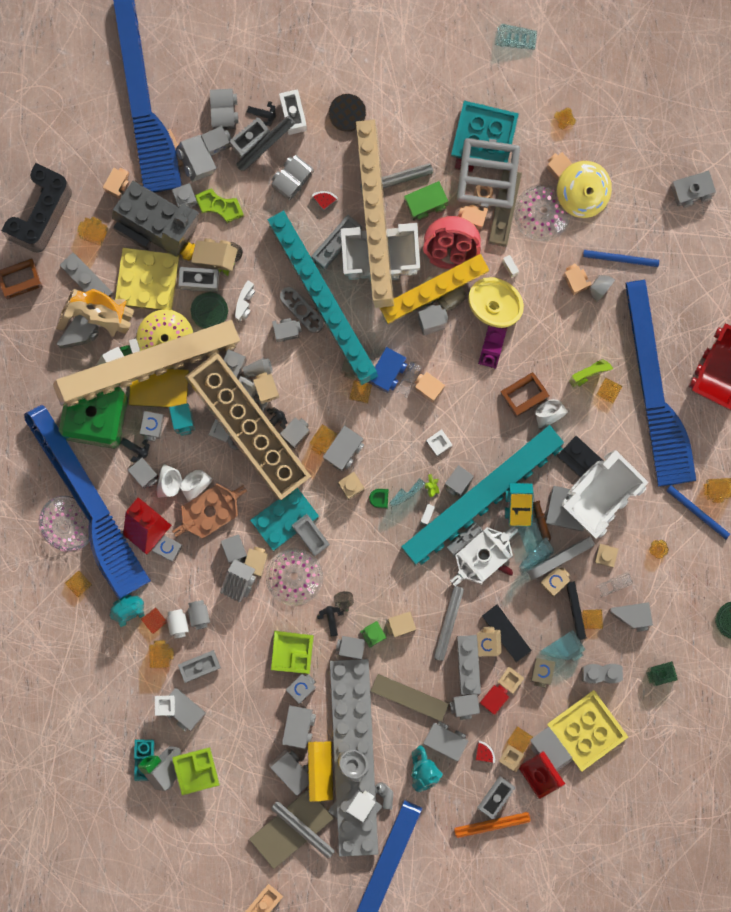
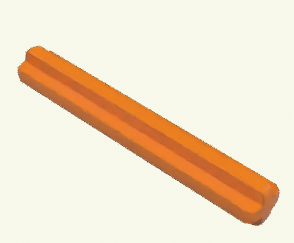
[454,812,530,838]

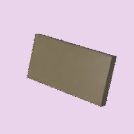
[249,789,334,869]

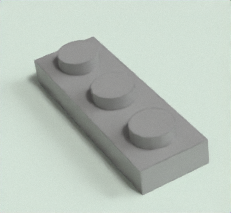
[60,252,113,297]

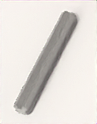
[360,163,433,193]
[434,586,464,661]
[271,801,334,859]

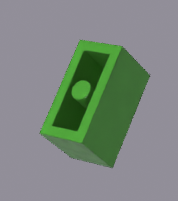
[404,181,448,221]

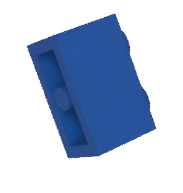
[368,347,408,393]

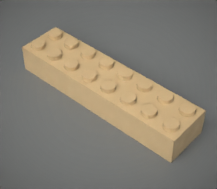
[185,353,311,500]

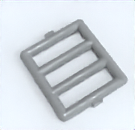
[457,138,520,208]

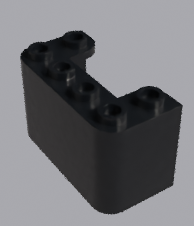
[1,163,72,253]

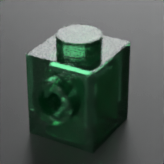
[646,661,678,686]

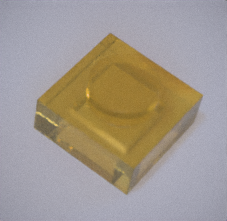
[596,377,622,404]
[65,570,92,598]
[582,609,603,630]

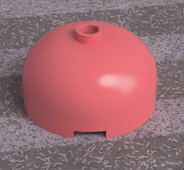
[423,216,481,269]

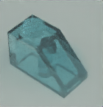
[539,630,585,661]

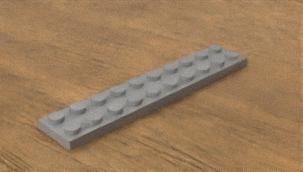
[330,659,378,857]

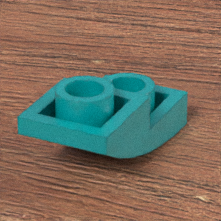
[134,739,155,781]

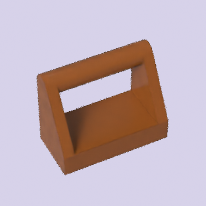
[0,258,43,300]
[500,372,550,417]

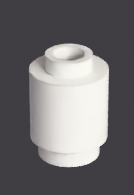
[166,609,189,639]

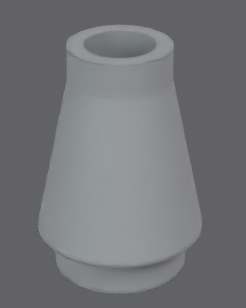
[243,358,272,378]

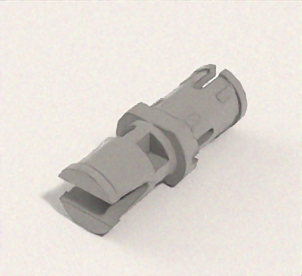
[447,522,483,556]

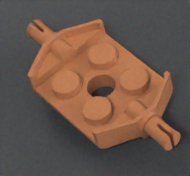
[172,483,247,539]

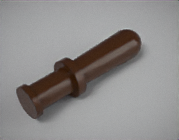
[533,500,551,543]

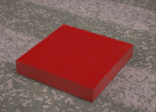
[519,751,565,799]

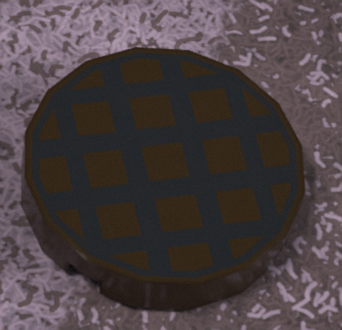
[329,94,366,132]

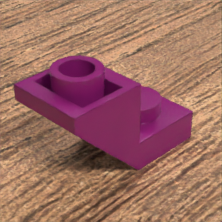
[478,325,508,369]

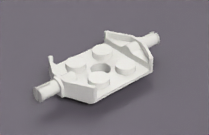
[450,526,519,586]

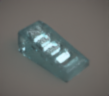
[496,24,537,50]
[519,538,554,573]

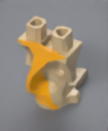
[56,289,134,337]

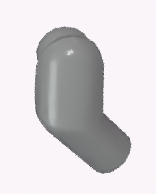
[375,782,394,810]

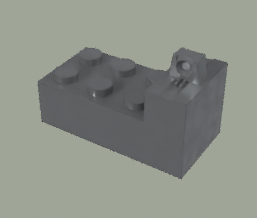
[112,181,199,257]

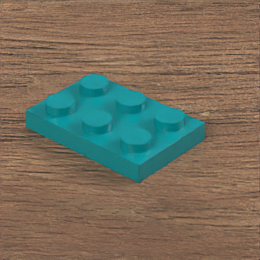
[250,487,319,551]

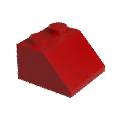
[123,497,172,555]

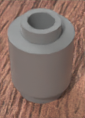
[188,600,210,630]

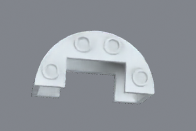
[341,223,420,282]
[562,450,648,538]

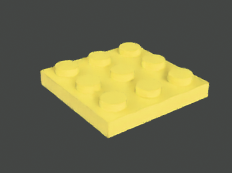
[115,248,180,310]
[547,690,628,772]

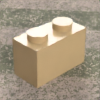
[191,238,238,271]

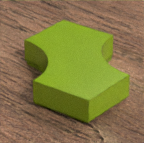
[195,188,244,223]

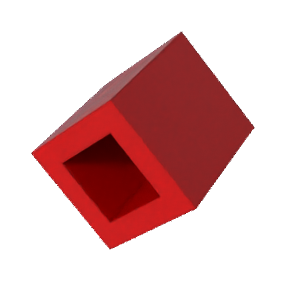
[479,684,509,715]

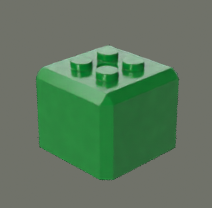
[59,387,129,449]

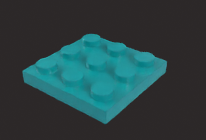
[451,100,519,163]

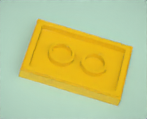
[129,369,189,408]
[308,741,333,801]

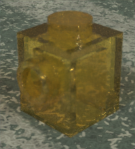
[77,217,108,246]
[309,424,338,455]
[703,478,731,503]
[149,640,174,669]

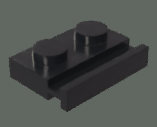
[557,436,604,478]

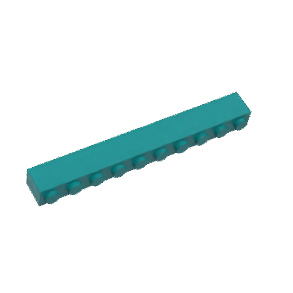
[267,210,378,386]
[401,425,565,566]

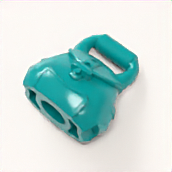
[109,595,145,627]
[411,745,443,792]

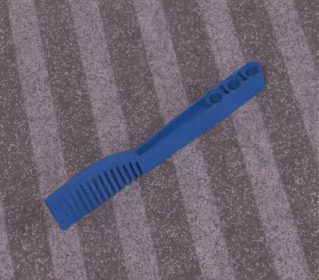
[113,0,182,193]
[625,279,696,487]
[24,405,150,599]
[357,800,422,912]

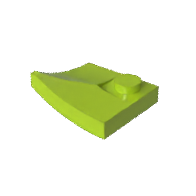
[569,359,613,387]
[271,630,314,674]
[172,747,220,795]

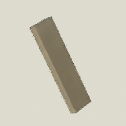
[488,170,522,247]
[370,674,449,722]

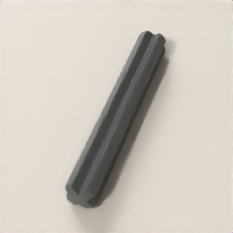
[236,116,295,171]

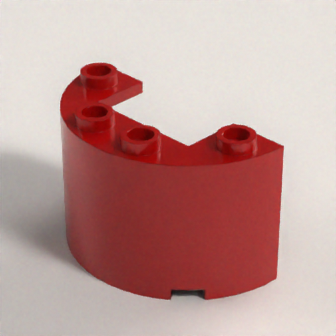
[688,323,731,411]

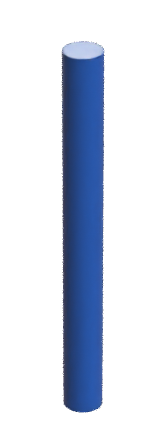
[583,250,660,267]
[666,485,730,540]

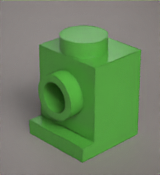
[360,621,387,648]

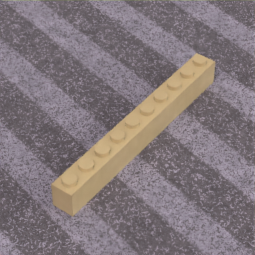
[356,119,394,308]
[53,320,240,407]

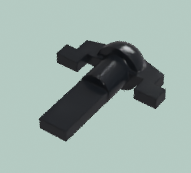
[247,101,276,126]
[267,407,288,429]
[120,437,150,463]
[317,606,344,637]

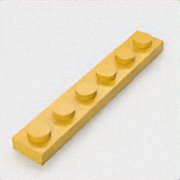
[379,254,490,324]

